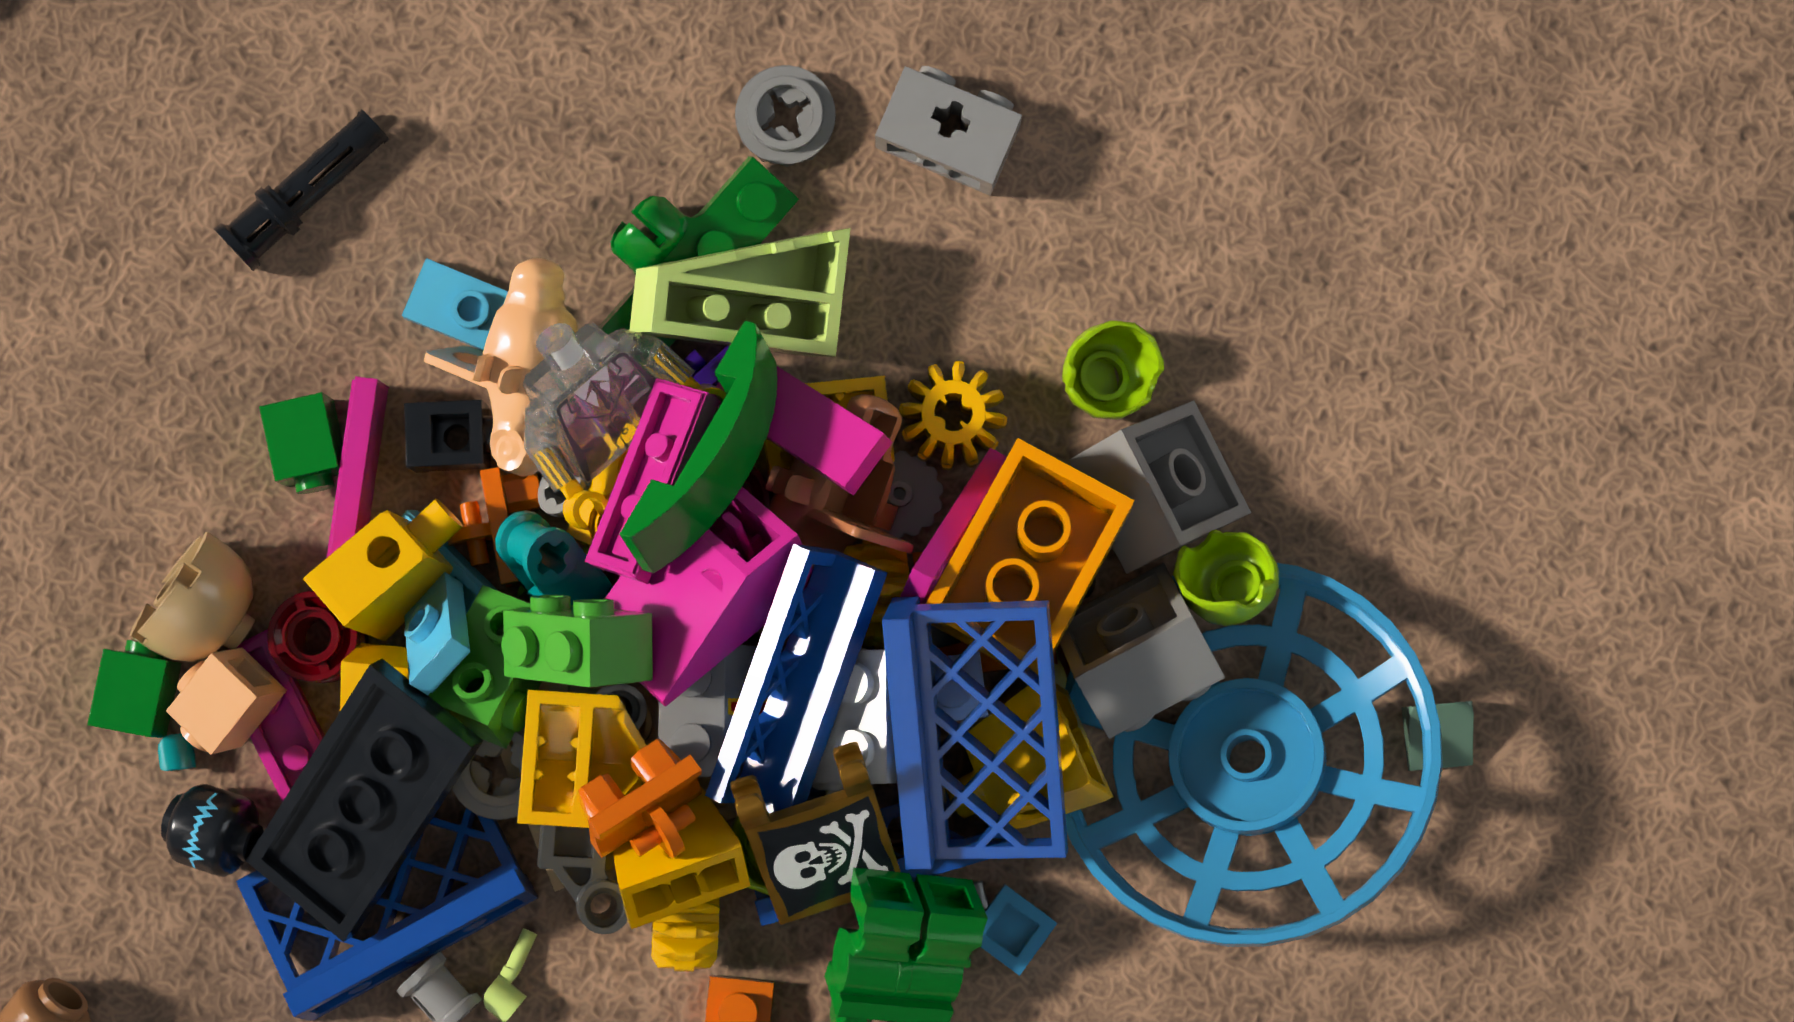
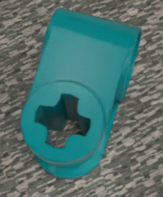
[495,510,613,605]

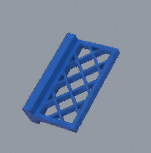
[882,597,1068,869]
[236,808,539,1021]

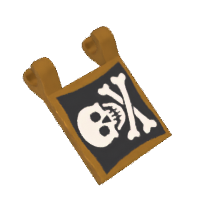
[730,741,901,925]

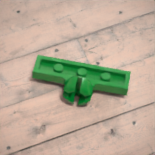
[583,157,799,388]

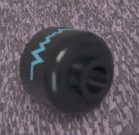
[161,784,264,877]

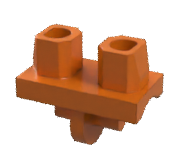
[448,467,541,588]
[578,739,702,859]

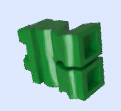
[824,867,988,1022]

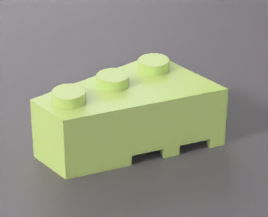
[629,228,851,356]

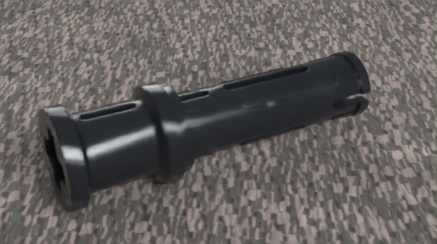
[214,109,389,271]

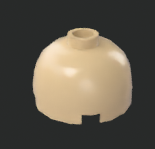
[130,532,255,662]

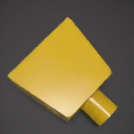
[303,498,463,641]
[946,683,1113,829]
[613,786,750,929]

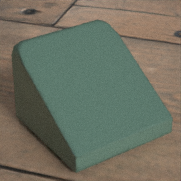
[1401,701,1474,771]

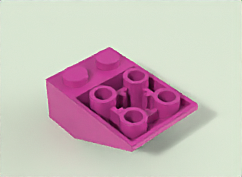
[605,487,813,707]

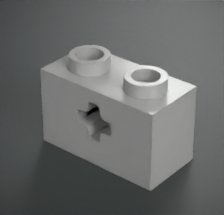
[875,66,1022,196]

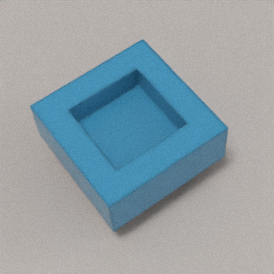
[981,883,1058,976]

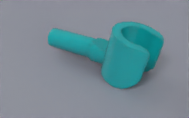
[158,733,196,771]

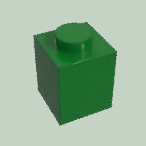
[259,392,343,494]
[87,640,182,738]

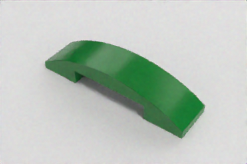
[619,321,778,573]

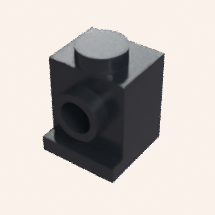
[404,400,493,473]

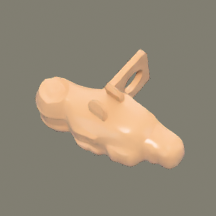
[424,258,581,476]

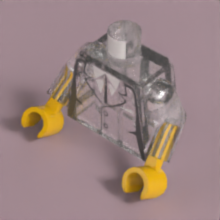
[523,323,727,530]

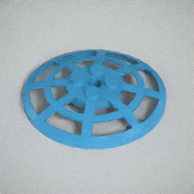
[1065,563,1443,947]

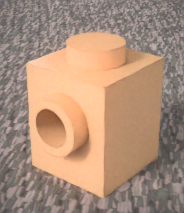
[166,647,287,755]

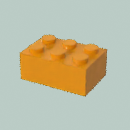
[926,438,1135,676]

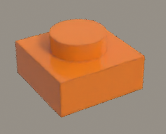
[705,975,775,1022]

